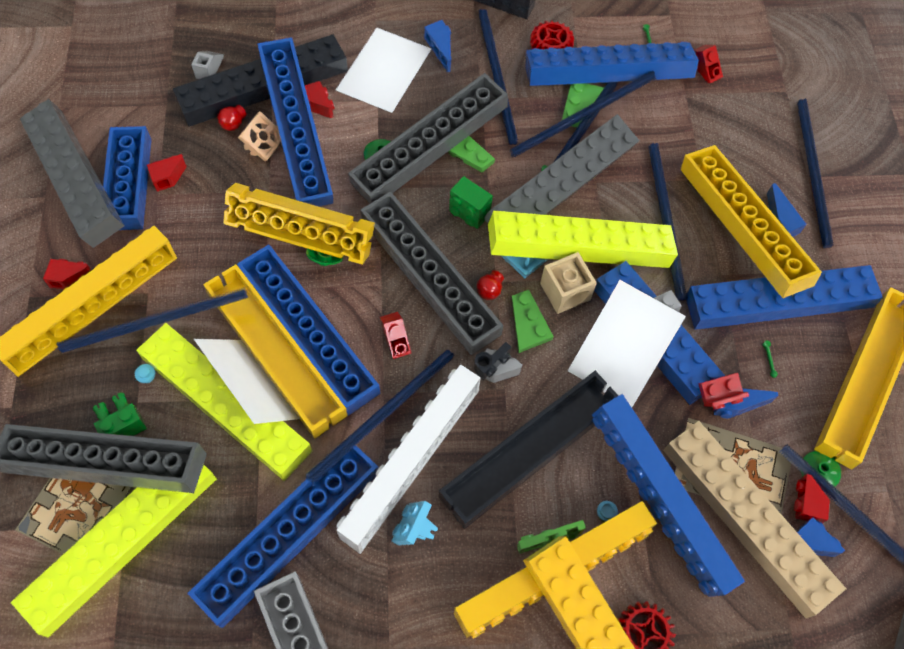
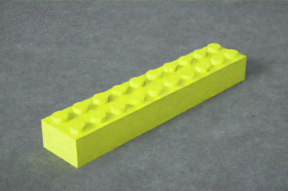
[488,211,678,268]
[136,323,312,481]
[11,465,217,637]

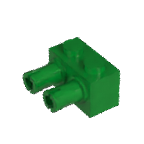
[93,393,147,436]

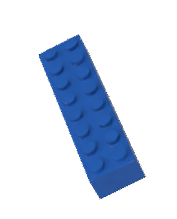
[594,261,725,405]

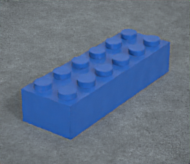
[103,126,151,230]

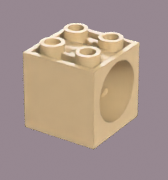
[540,252,597,314]

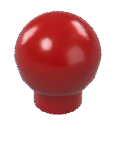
[218,105,246,131]
[476,270,504,300]

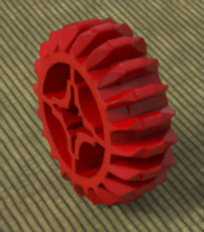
[530,20,574,49]
[617,601,676,649]

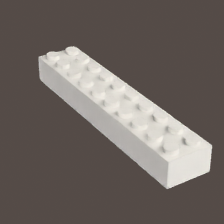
[337,364,481,554]

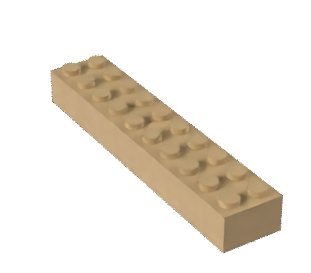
[663,421,846,619]

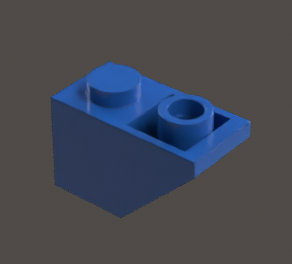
[796,517,845,557]

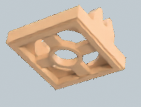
[238,111,281,161]

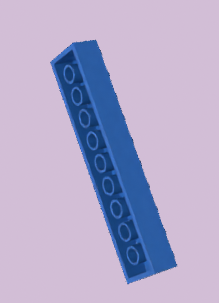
[257,37,333,207]
[525,42,699,86]
[237,245,380,416]
[686,265,883,330]
[592,394,745,597]
[188,446,379,629]

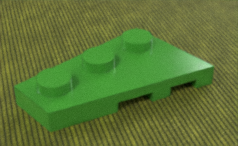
[562,83,604,127]
[511,290,554,353]
[517,520,586,554]

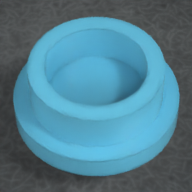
[135,364,156,383]
[597,501,618,522]

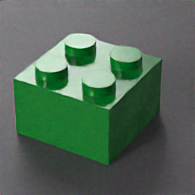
[449,176,493,229]

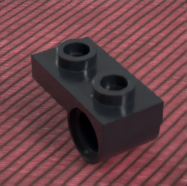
[474,342,512,380]

